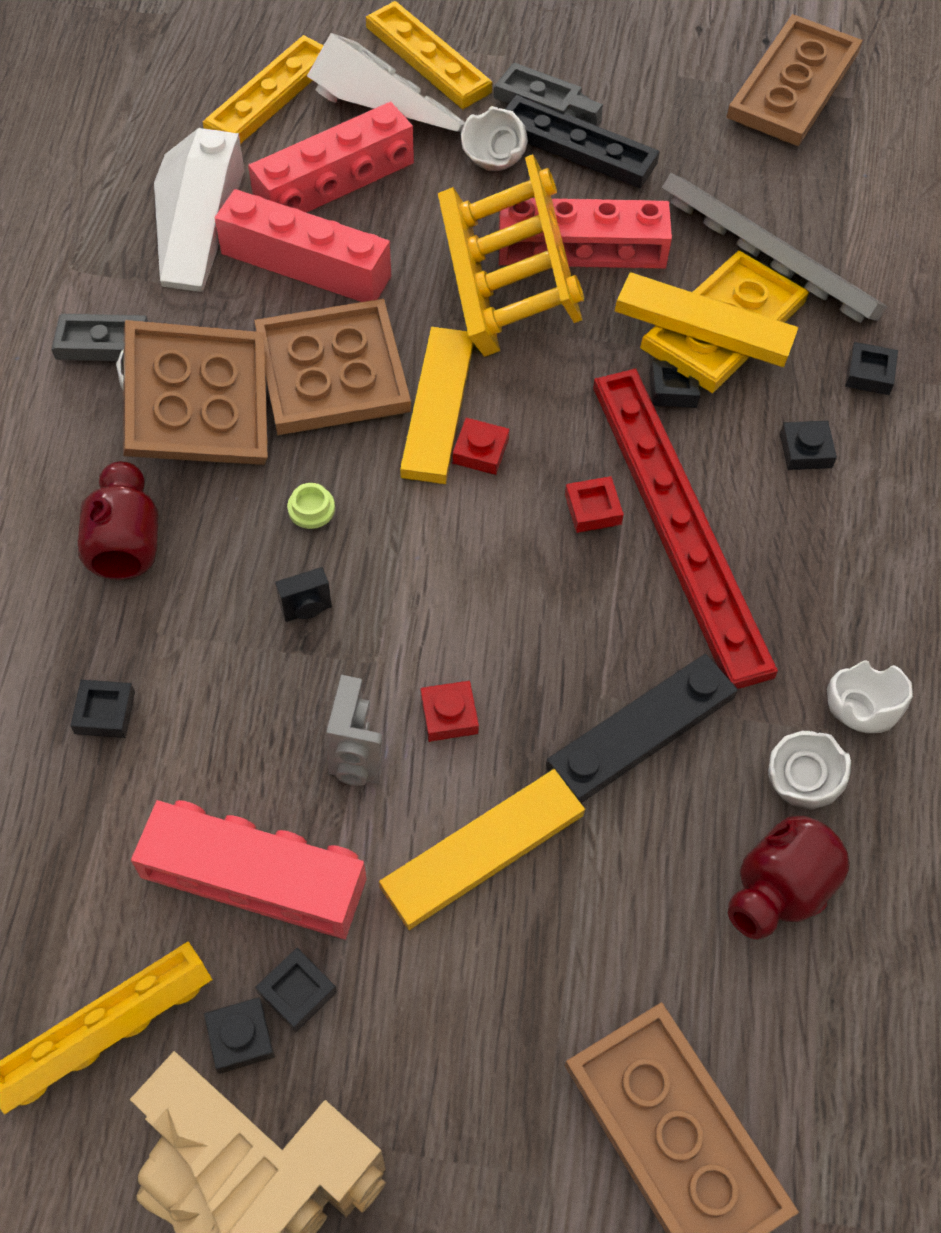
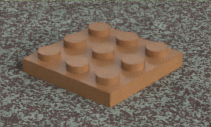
[254,299,411,436]
[123,320,268,465]

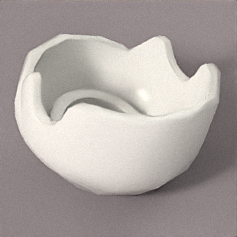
[460,106,528,171]
[827,660,913,733]
[768,731,851,810]

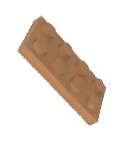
[727,14,863,146]
[564,1002,799,1233]

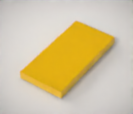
[640,250,809,393]

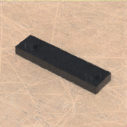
[505,94,660,189]
[546,653,738,803]

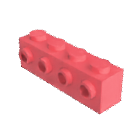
[248,101,414,213]
[214,189,391,302]
[499,198,672,269]
[131,800,367,940]

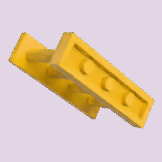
[438,154,584,357]

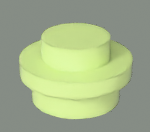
[287,483,335,529]

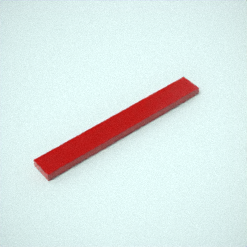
[593,368,778,689]

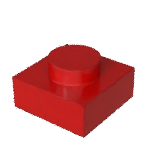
[452,418,510,475]
[565,476,624,533]
[420,680,479,742]

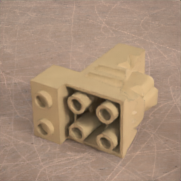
[130,1051,386,1233]

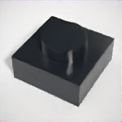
[845,342,898,395]
[649,360,700,408]
[780,420,837,470]
[275,567,332,622]
[70,679,135,738]
[255,947,337,1033]
[204,997,275,1074]

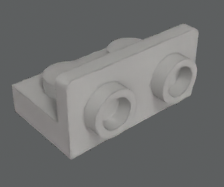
[326,675,382,786]

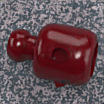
[77,461,159,580]
[727,815,850,940]

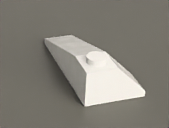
[307,33,465,132]
[154,128,245,292]

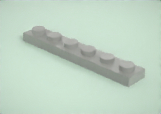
[662,173,888,323]

